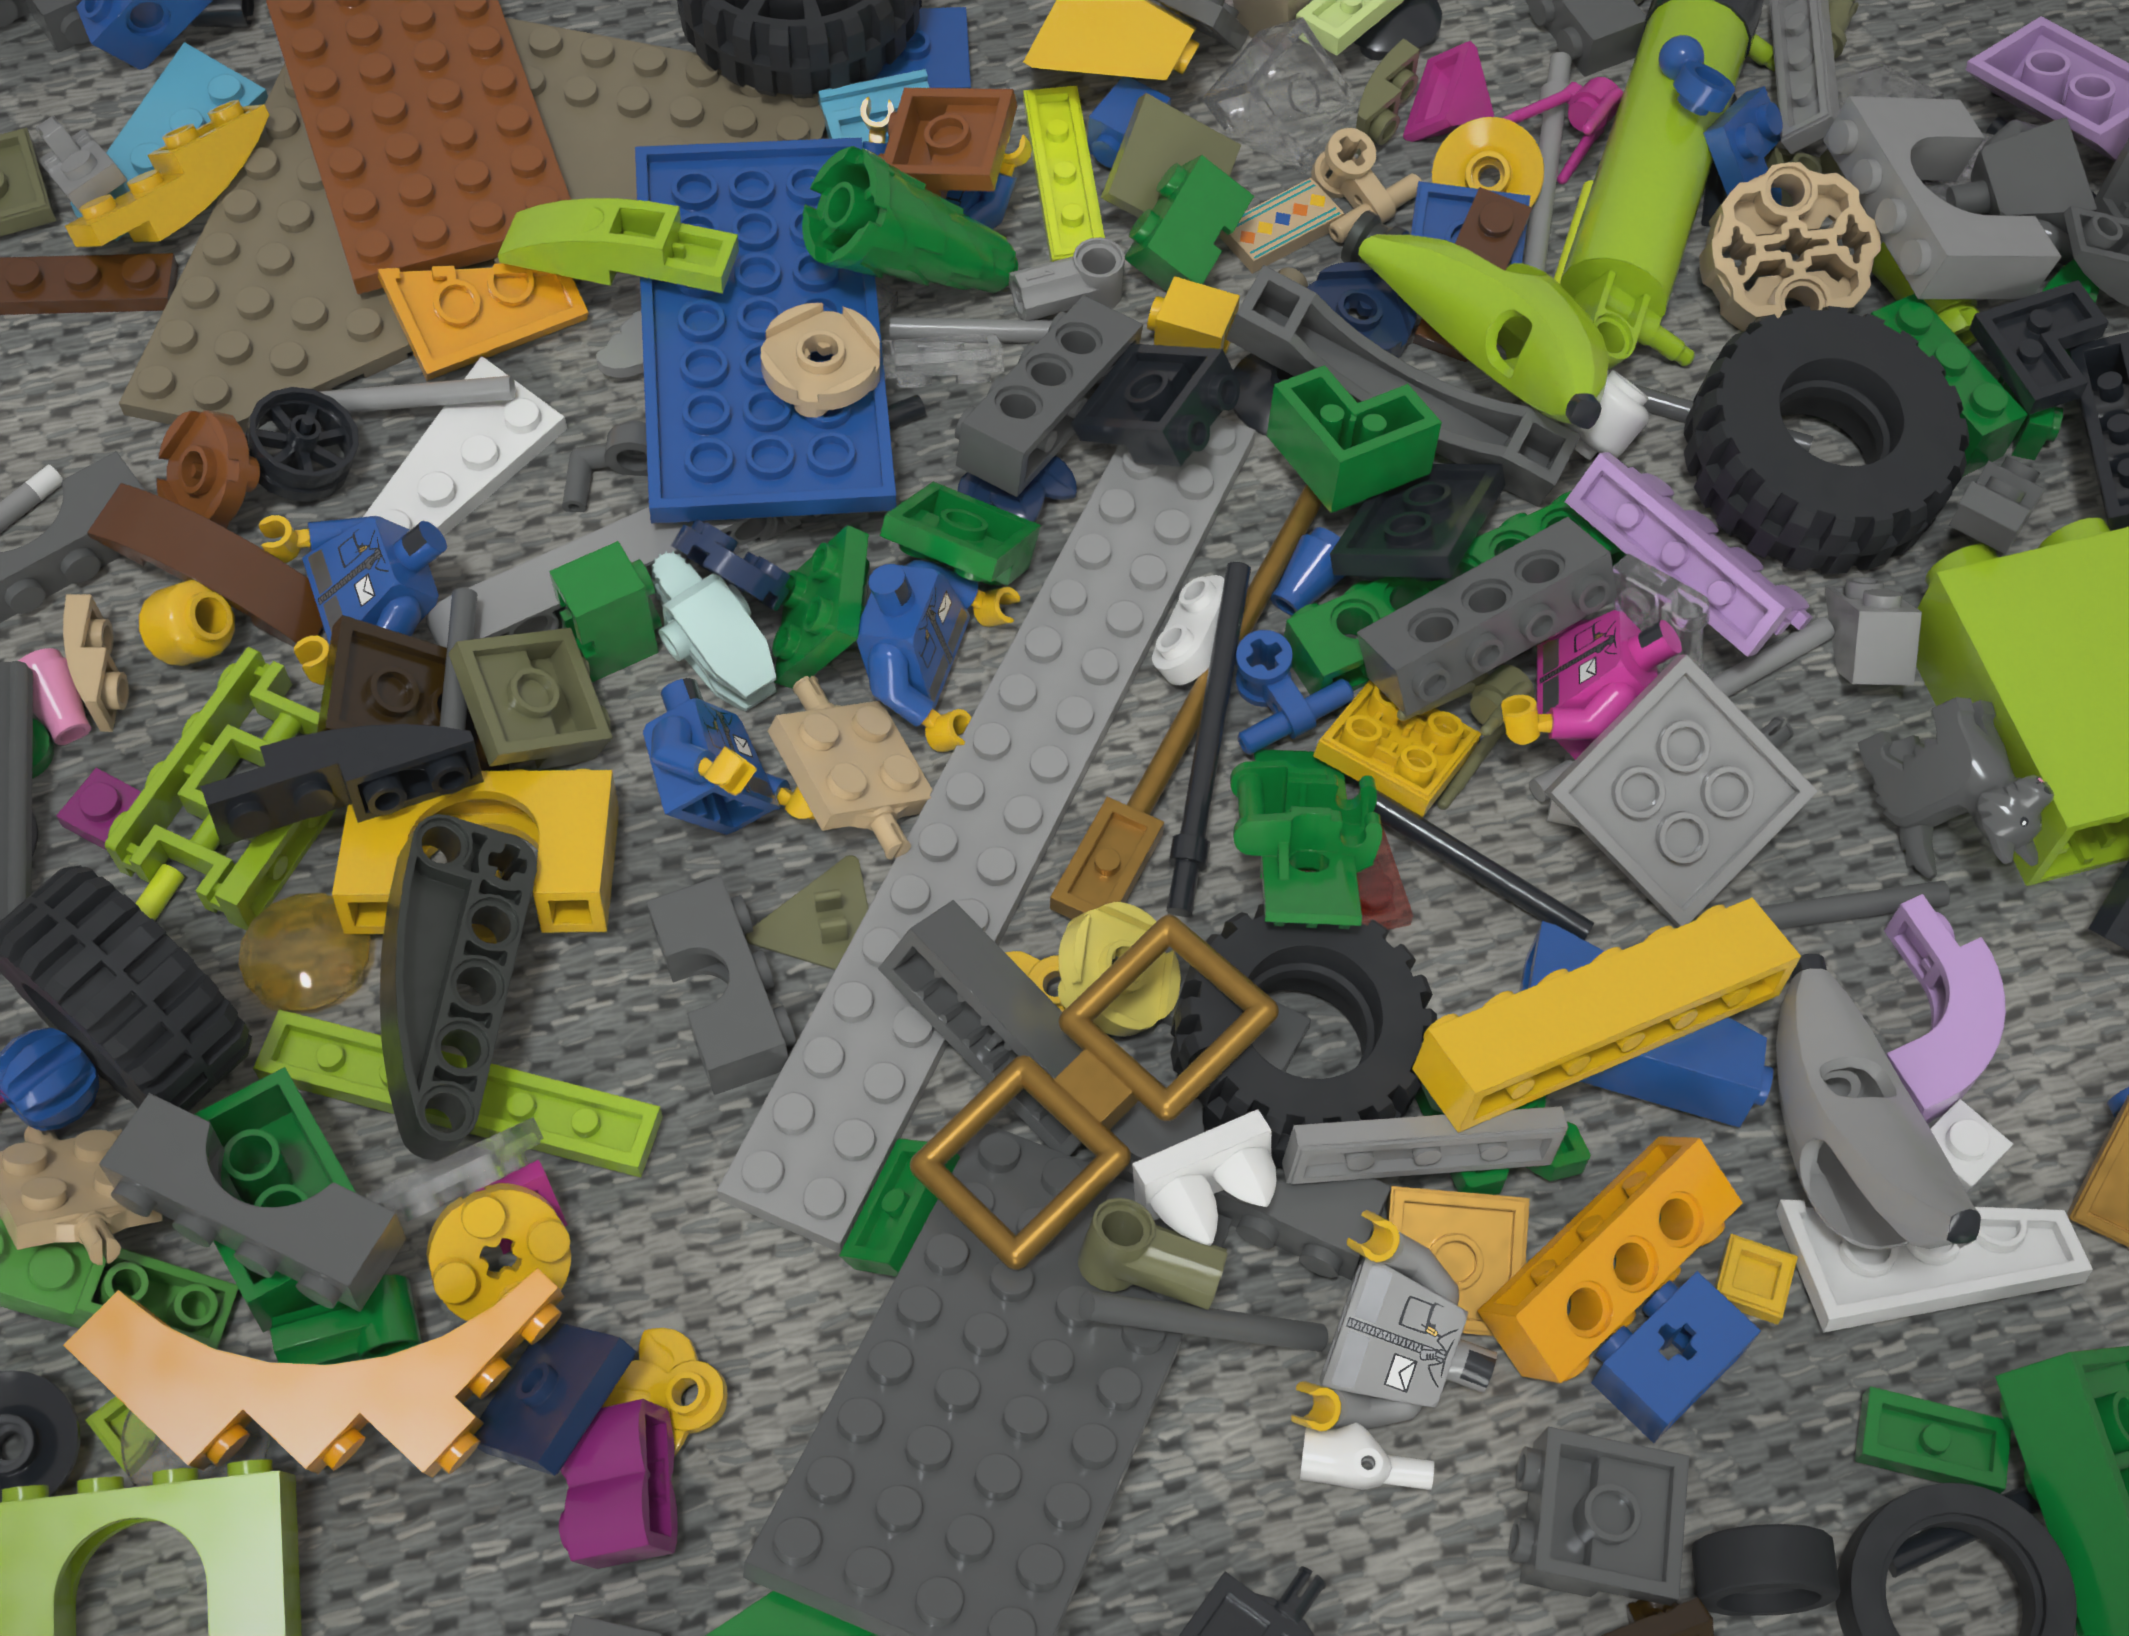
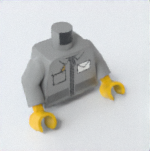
[1291,1210,1497,1431]

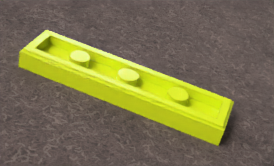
[1023,86,1105,262]

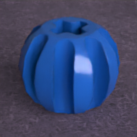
[0,1027,100,1131]

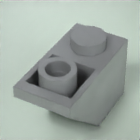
[1825,577,1922,685]

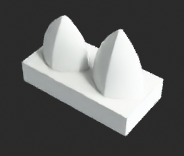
[1132,1109,1277,1246]

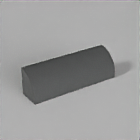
[878,900,1083,1156]

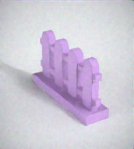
[1564,452,1813,657]

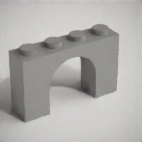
[1823,96,2062,299]

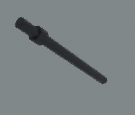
[1166,562,1251,917]

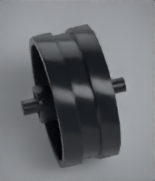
[245,387,359,502]

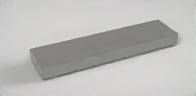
[1769,0,1840,154]
[1282,1106,1568,1184]

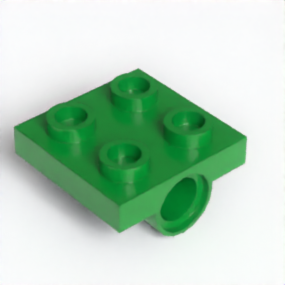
[772,525,870,688]

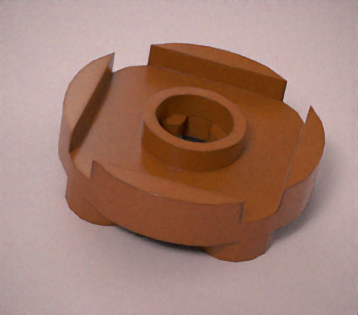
[157,410,260,529]

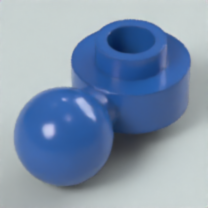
[1659,35,1735,116]

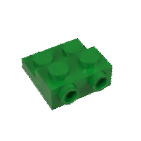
[880,481,1041,586]

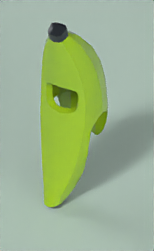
[1358,234,1610,429]

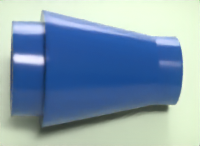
[1270,527,1345,616]

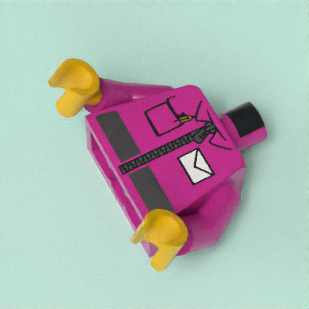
[1501,610,1682,759]

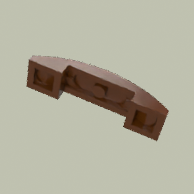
[87,483,324,647]

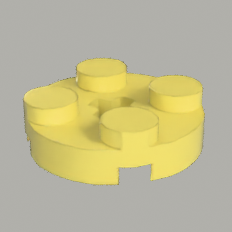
[1058,902,1181,1037]

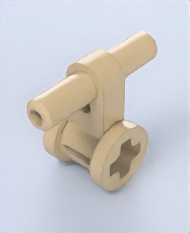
[1311,128,1422,243]

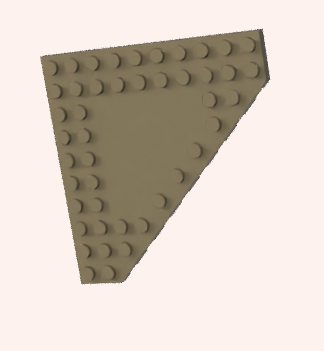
[119,17,828,433]

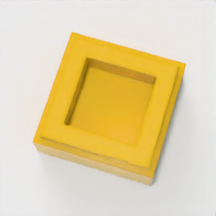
[1714,1234,1798,1325]

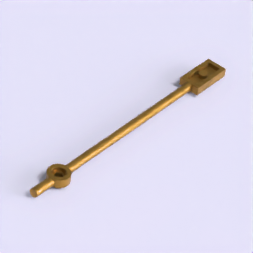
[1050,484,1323,919]

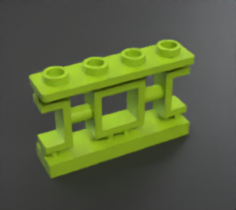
[105,647,335,933]

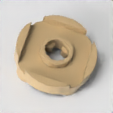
[761,303,880,417]

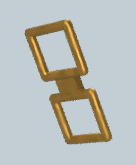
[910,915,1279,1270]

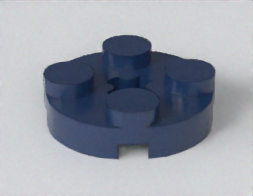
[1307,262,1417,358]
[670,519,791,612]

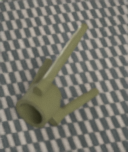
[1397,665,1535,810]

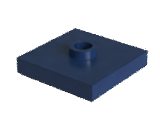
[474,1322,637,1476]

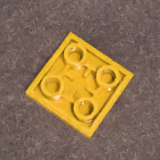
[1313,680,1482,817]

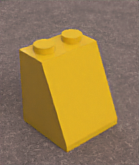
[1023,0,1200,80]

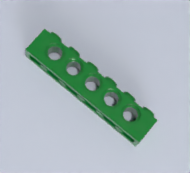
[1284,491,1632,695]

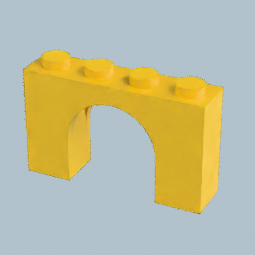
[332,769,619,934]

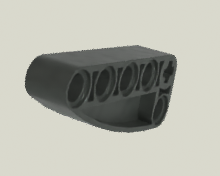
[379,814,537,1160]

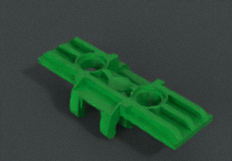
[1230,749,1382,929]

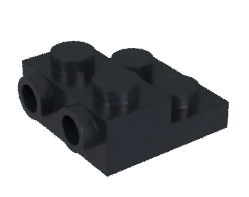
[1071,344,1240,467]

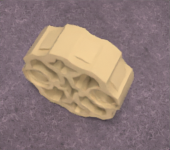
[1699,162,1881,332]

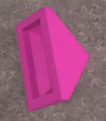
[1403,40,1494,142]

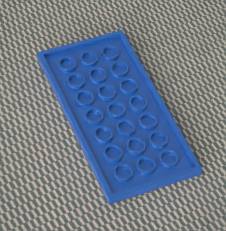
[635,137,896,524]

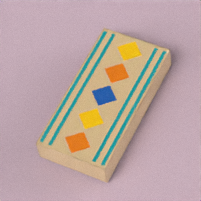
[1220,178,1344,274]

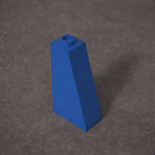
[1519,921,1773,1128]

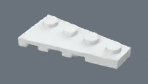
[363,356,567,536]
[1776,1200,2093,1333]

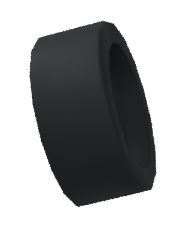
[1691,1524,1840,1616]

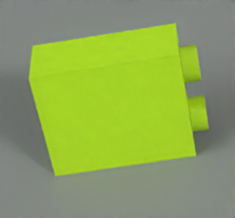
[1916,518,2129,886]

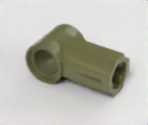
[1078,1198,1228,1310]

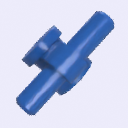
[1236,630,1354,755]

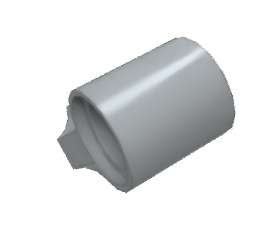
[1009,237,1125,321]

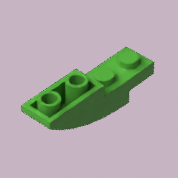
[0,1218,238,1349]

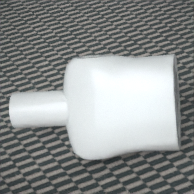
[1300,1422,1434,1490]

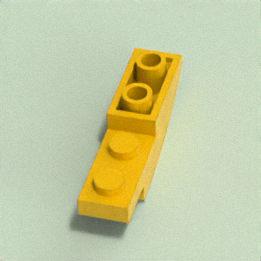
[65,100,269,247]

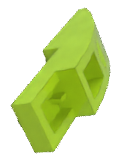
[498,198,739,294]

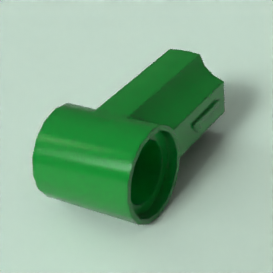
[270,1274,422,1365]

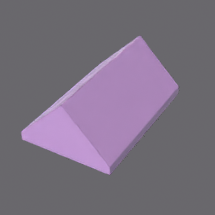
[1966,16,2129,162]

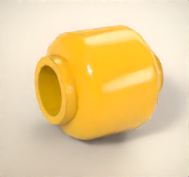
[139,580,235,666]

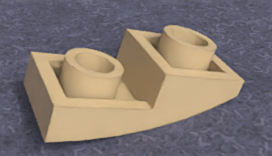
[63,594,129,732]

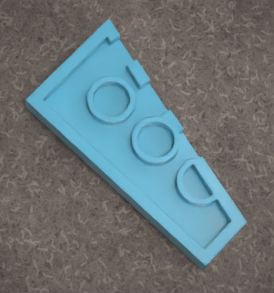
[70,42,268,241]

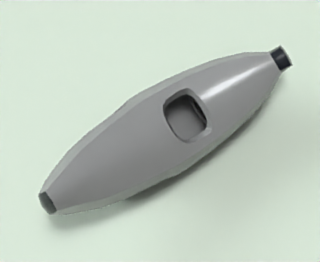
[1776,954,1981,1249]

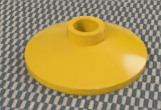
[1432,117,1544,207]

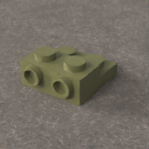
[448,628,613,769]

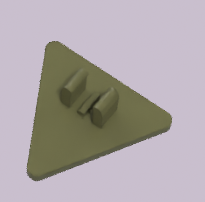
[746,855,869,970]

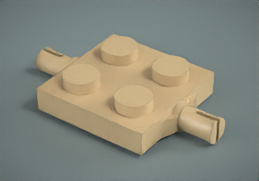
[767,676,933,860]
[0,1126,162,1265]

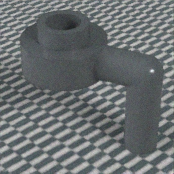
[562,421,648,512]

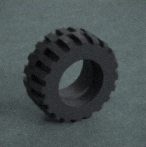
[0,865,252,1112]
[1170,904,1437,1167]

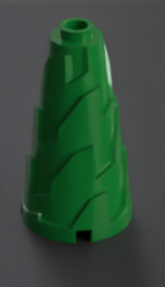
[802,146,1018,294]

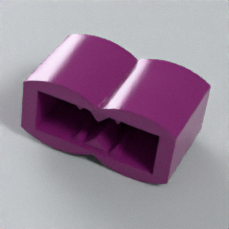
[559,1399,678,1569]

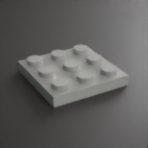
[1544,654,1818,927]

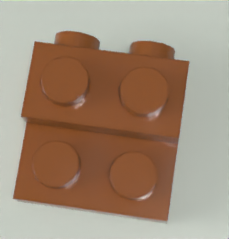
[878,88,1018,199]

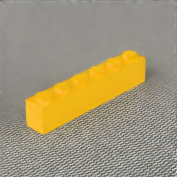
[1412,897,1801,1133]

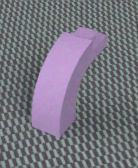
[1884,894,2006,1124]

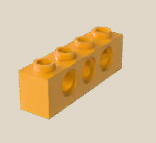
[1477,1136,1743,1383]

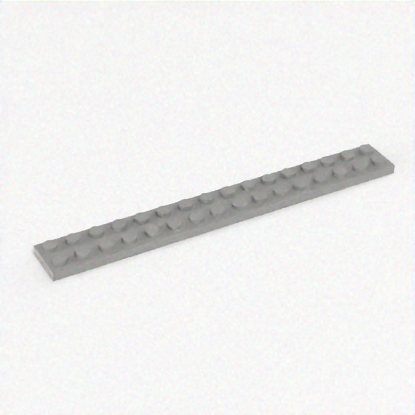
[717,416,1256,1253]

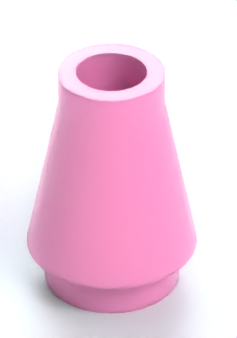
[18,648,91,745]

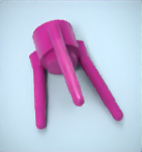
[1502,77,1623,185]

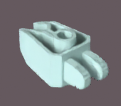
[652,551,776,712]

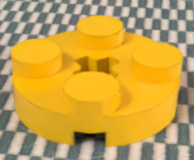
[426,1183,571,1321]

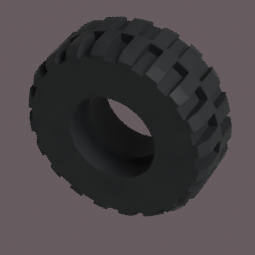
[677,0,922,98]
[1684,306,1969,574]

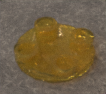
[238,893,371,1011]

